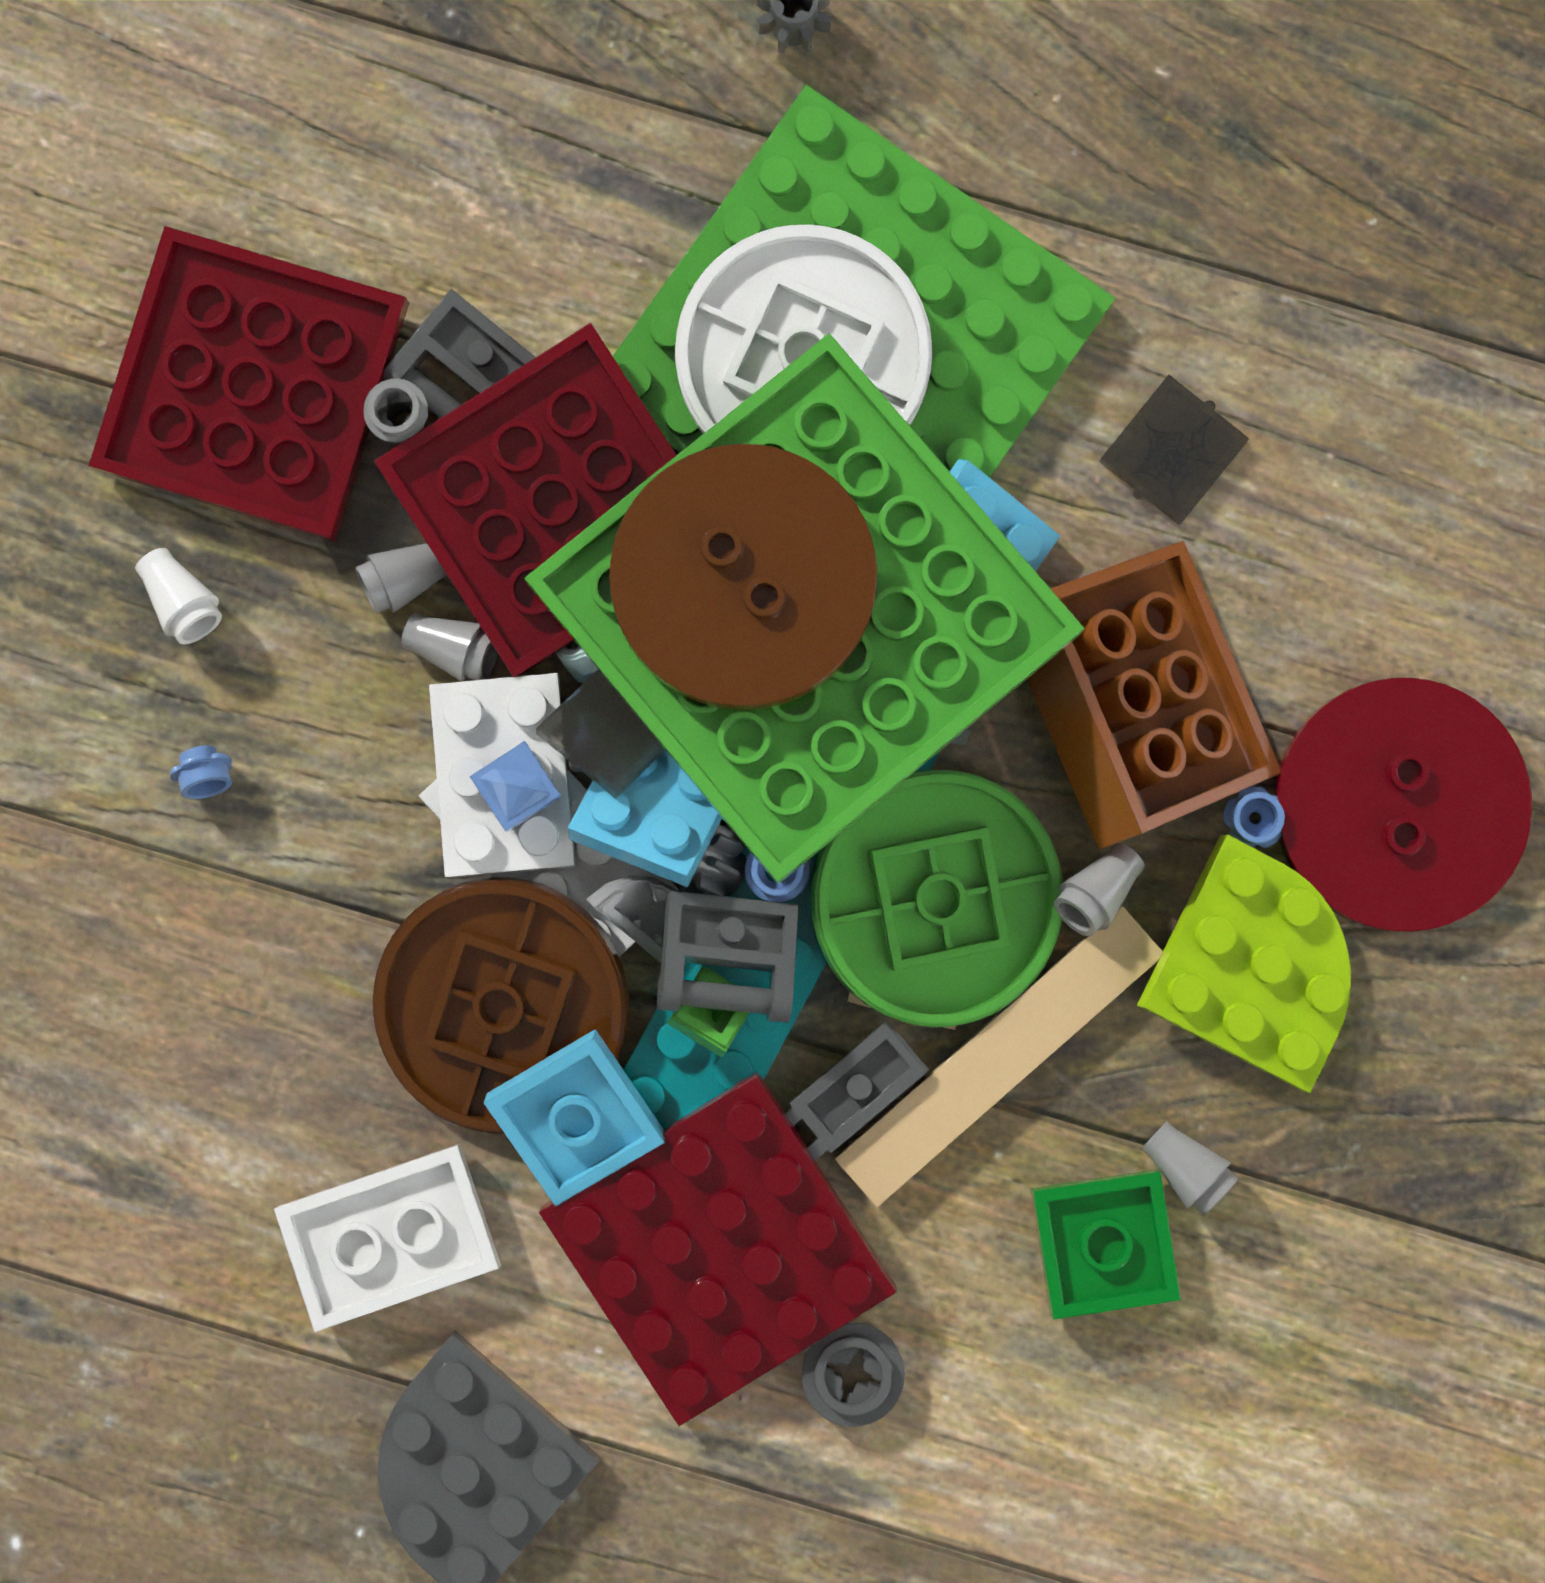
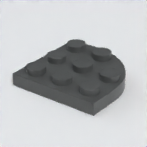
[378,1330,600,1583]

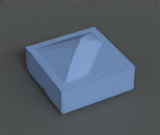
[469,741,562,833]

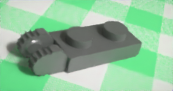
[784,1020,929,1160]

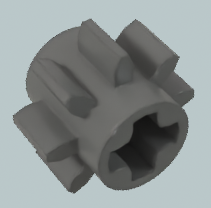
[757,0,831,53]
[677,824,747,896]

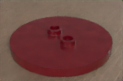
[1274,678,1532,931]

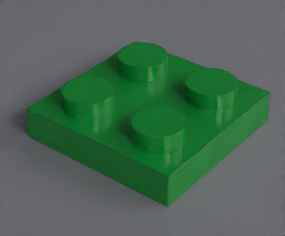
[1031,1169,1181,1320]

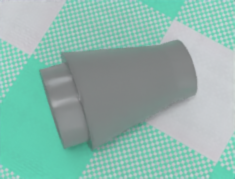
[364,379,428,442]
[355,543,448,614]
[401,613,499,682]
[1054,843,1145,936]
[1141,1121,1239,1216]

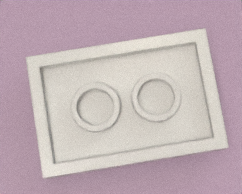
[429,673,576,878]
[274,1143,501,1332]

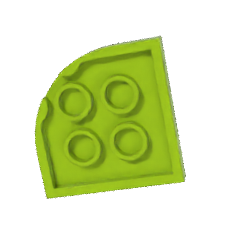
[1137,835,1351,1093]

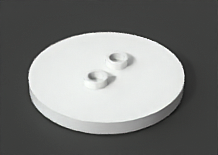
[675,225,932,434]

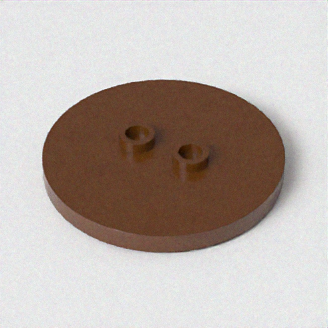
[610,444,877,710]
[373,877,629,1134]

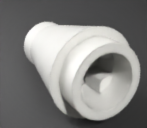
[135,548,222,644]

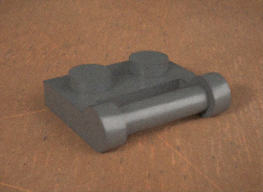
[384,289,536,419]
[657,891,798,1023]

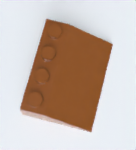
[1027,540,1280,850]

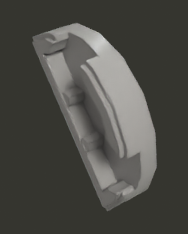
[586,875,687,966]

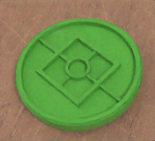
[810,770,1063,1027]

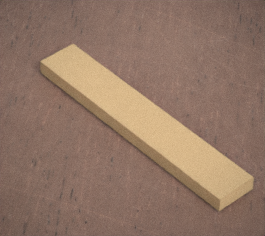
[834,906,1163,1208]

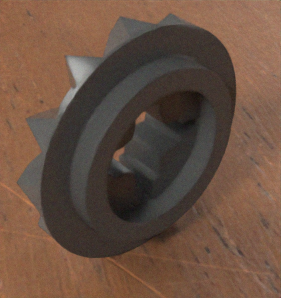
[802,1322,905,1427]

